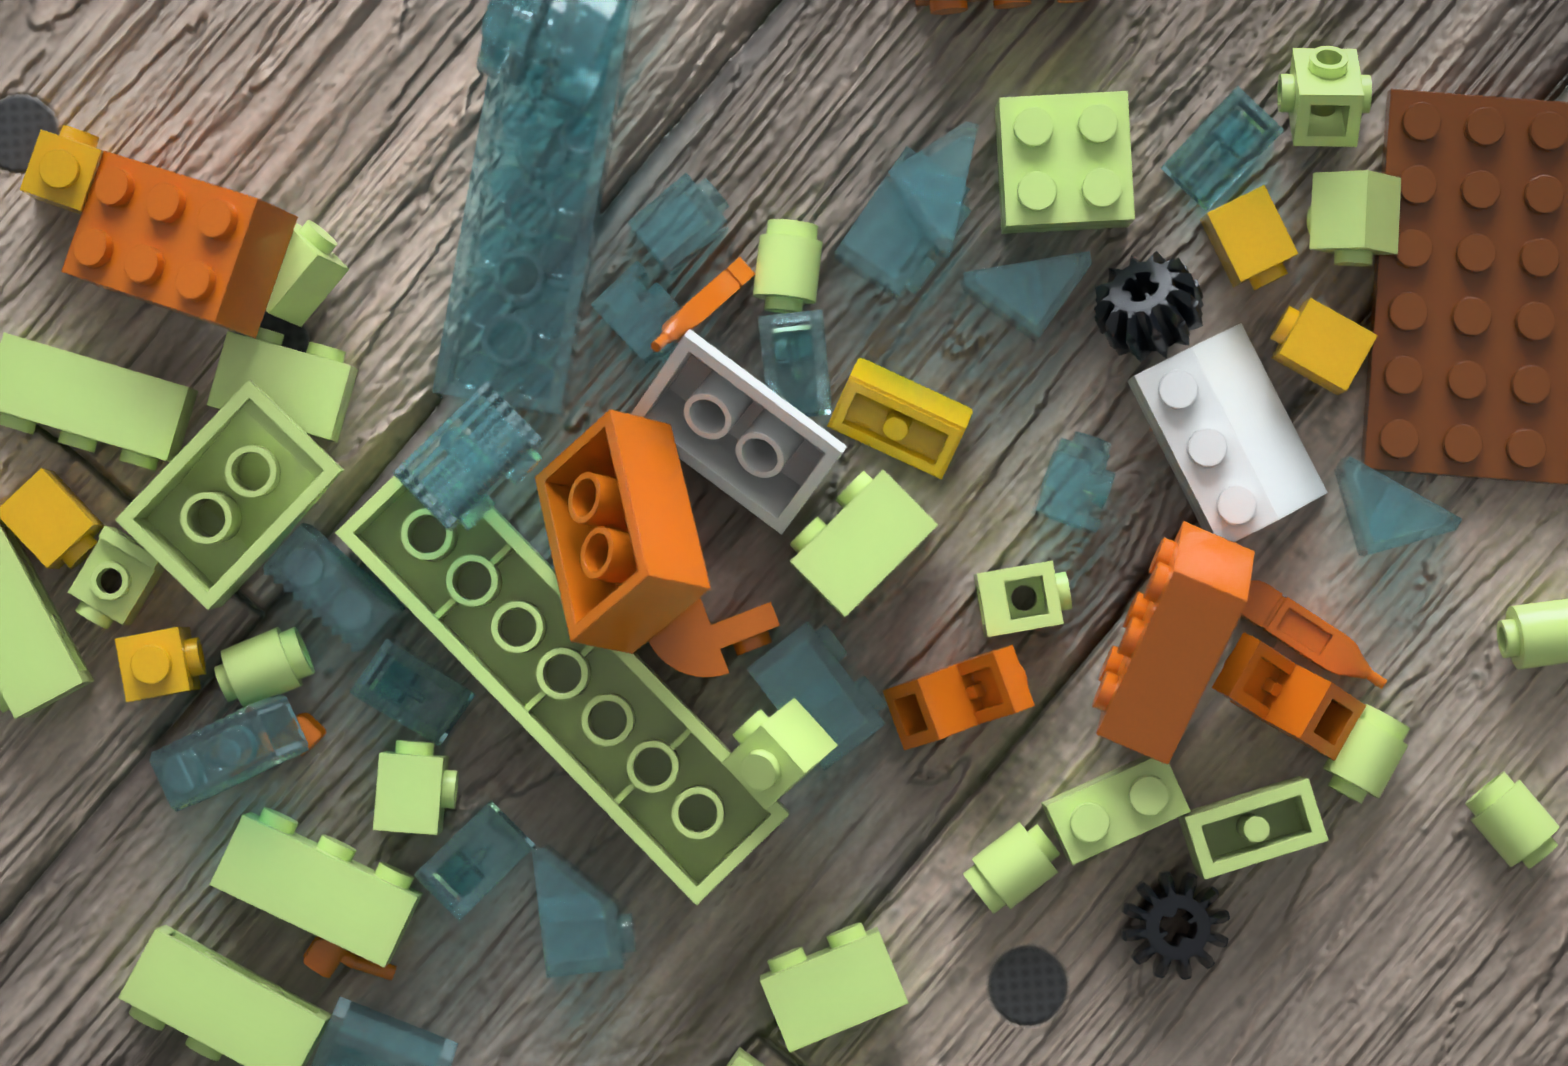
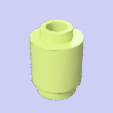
[753,219,823,315]
[1497,599,1568,669]
[214,626,315,709]
[1323,704,1410,804]
[1465,771,1560,869]
[963,822,1061,914]

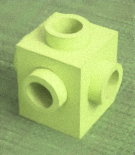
[1277,46,1372,147]

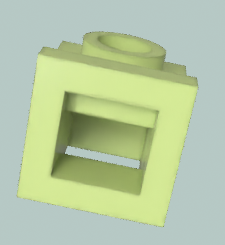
[68,526,165,630]
[973,560,1072,637]

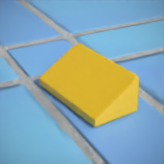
[827,358,973,480]

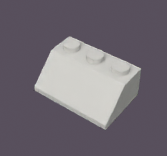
[1127,323,1327,542]
[631,329,847,535]

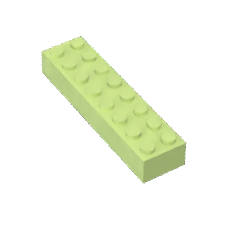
[335,443,790,905]

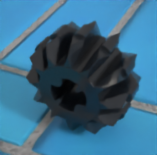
[1094,251,1204,363]
[1120,870,1230,980]

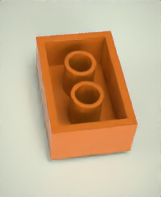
[61,151,298,339]
[535,409,711,654]
[1092,521,1255,765]

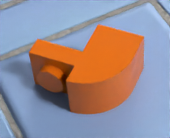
[648,597,780,677]
[1211,632,1367,761]
[882,645,1035,750]

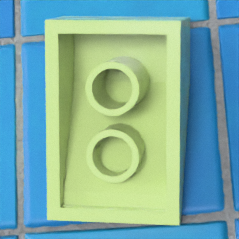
[115,380,344,610]

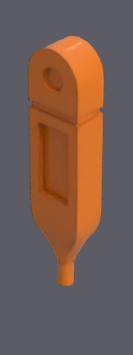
[651,256,755,352]
[1241,580,1387,689]

